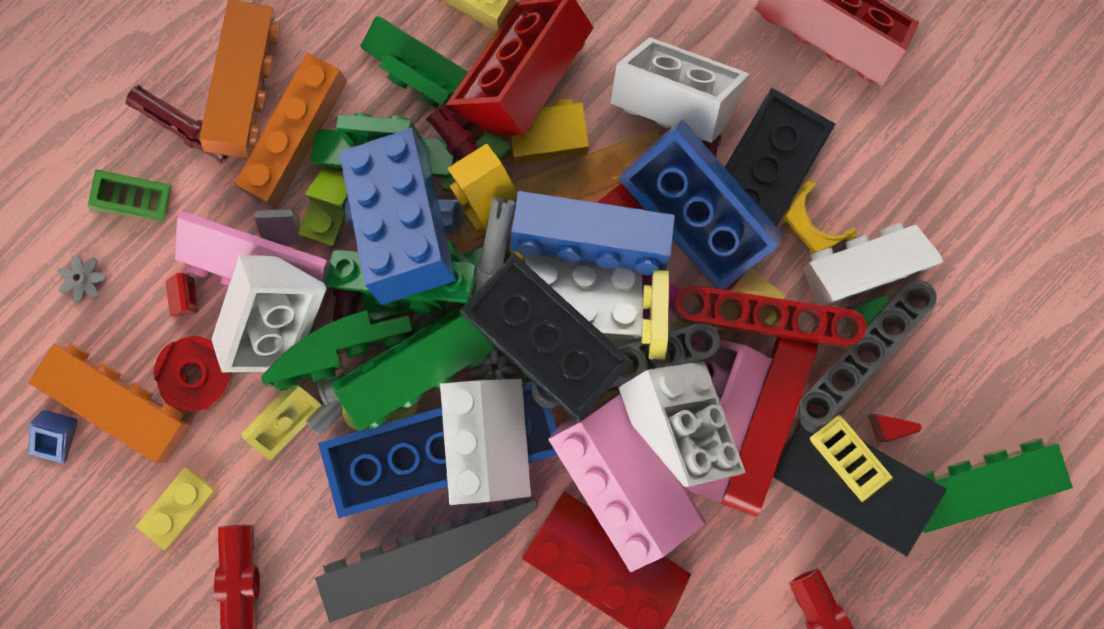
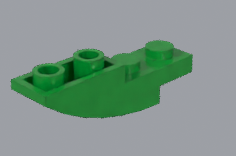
[261,310,414,392]

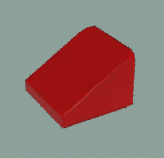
[166,273,198,317]
[868,414,922,442]

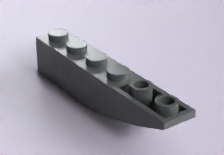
[315,497,538,623]

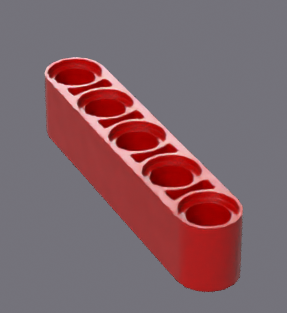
[672,285,866,346]
[720,337,819,517]

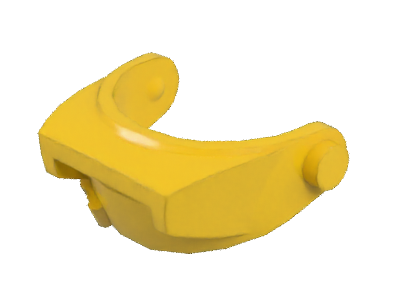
[783,180,857,254]

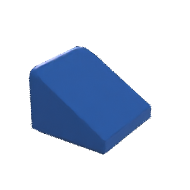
[28,410,77,464]

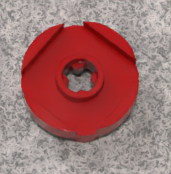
[153,336,233,412]

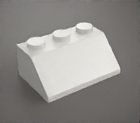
[610,37,750,142]
[802,223,943,306]
[211,255,326,372]
[440,379,531,505]

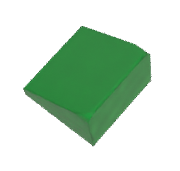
[846,295,889,333]

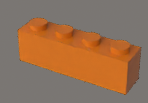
[199,0,280,159]
[234,52,347,209]
[28,343,192,464]

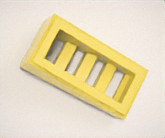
[810,415,893,503]

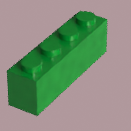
[333,303,495,432]
[921,438,1073,533]

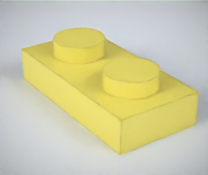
[642,270,669,360]
[241,382,322,461]
[135,467,217,551]

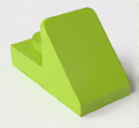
[298,166,348,248]

